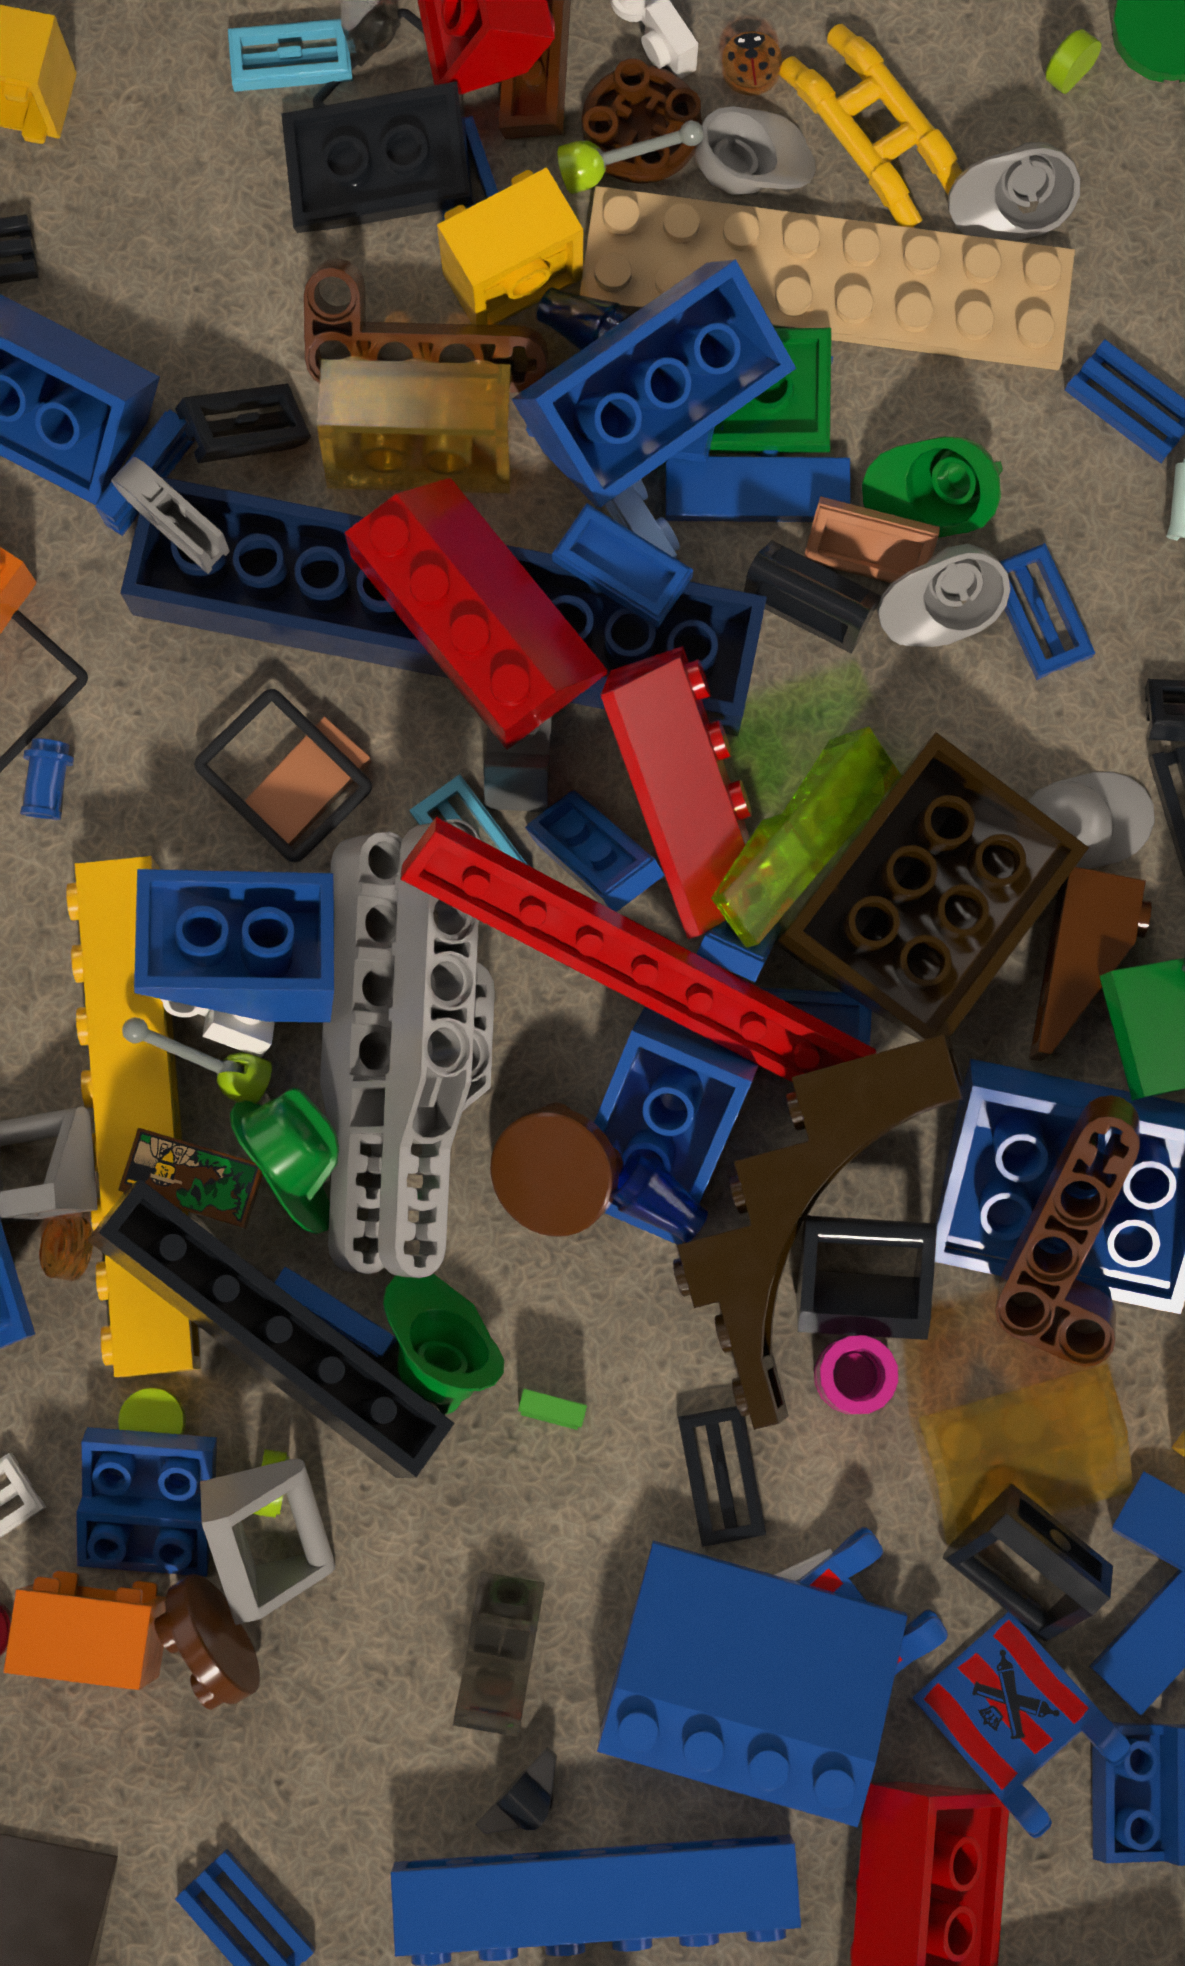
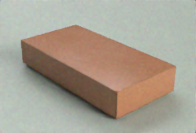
[804,496,940,583]
[245,716,372,846]

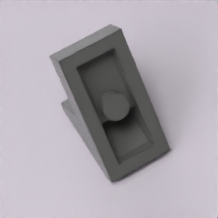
[484,716,552,812]

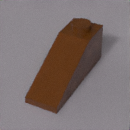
[1029,867,1152,1061]

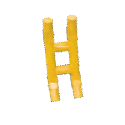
[779,24,963,228]

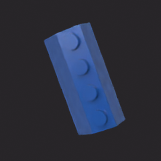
[511,259,796,508]
[0,294,160,505]

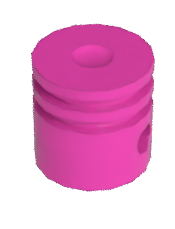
[814,1335,898,1414]

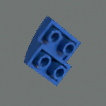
[76,1427,217,1577]
[1092,1722,1185,1866]

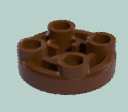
[582,58,702,184]
[490,1102,624,1237]
[154,1574,260,1710]

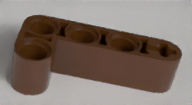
[304,258,548,393]
[995,1095,1140,1367]

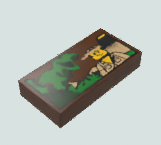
[118,1128,263,1229]

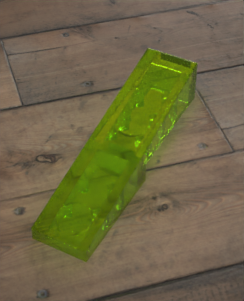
[711,726,901,948]

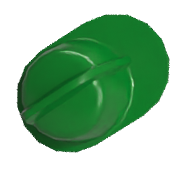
[862,436,1003,538]
[230,1088,339,1235]
[383,1274,504,1415]

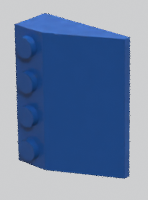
[935,1058,1185,1314]
[597,1540,908,1827]

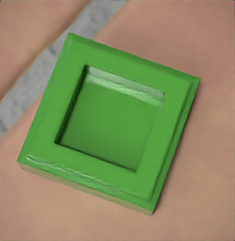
[518,1389,587,1430]

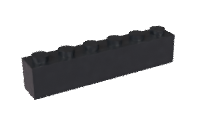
[87,1179,455,1478]

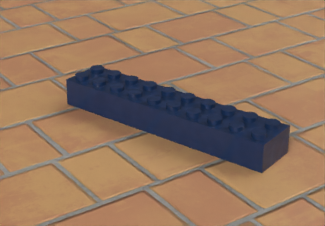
[120,476,767,736]

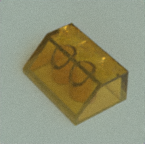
[317,356,512,494]
[910,1364,1133,1545]

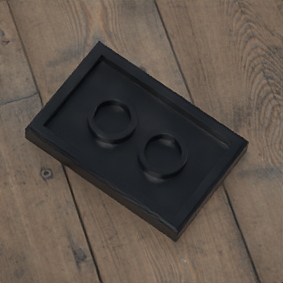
[281,81,474,233]

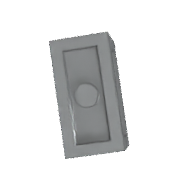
[0,1106,98,1225]
[200,1459,336,1625]

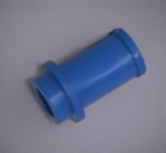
[20,738,74,820]

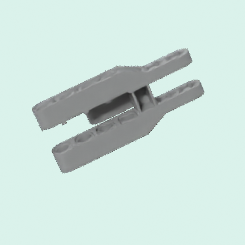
[320,819,495,1278]

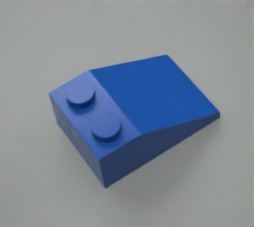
[134,869,334,1023]
[594,1006,759,1245]

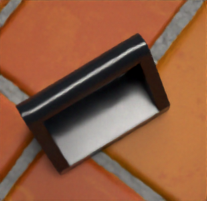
[744,540,881,654]
[796,1215,937,1340]
[943,1483,1113,1641]

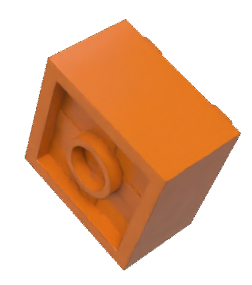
[3,1570,166,1690]

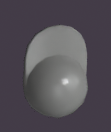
[695,106,816,195]
[948,142,1080,241]
[877,544,1011,647]
[1028,771,1155,869]

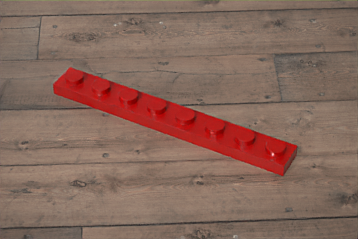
[400,817,876,1083]

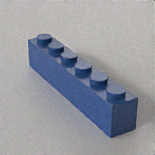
[391,1834,801,1966]

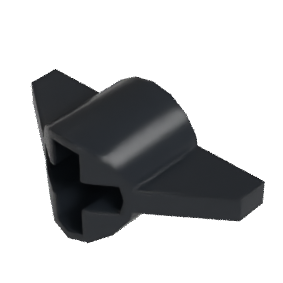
[475,1747,557,1834]

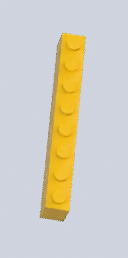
[66,856,201,1378]

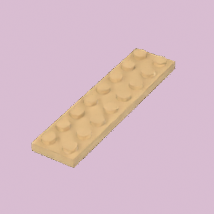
[579,186,1075,370]

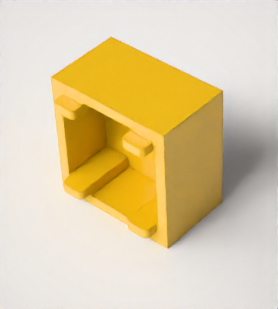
[0,5,77,144]
[437,167,583,325]

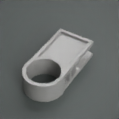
[111,457,230,574]

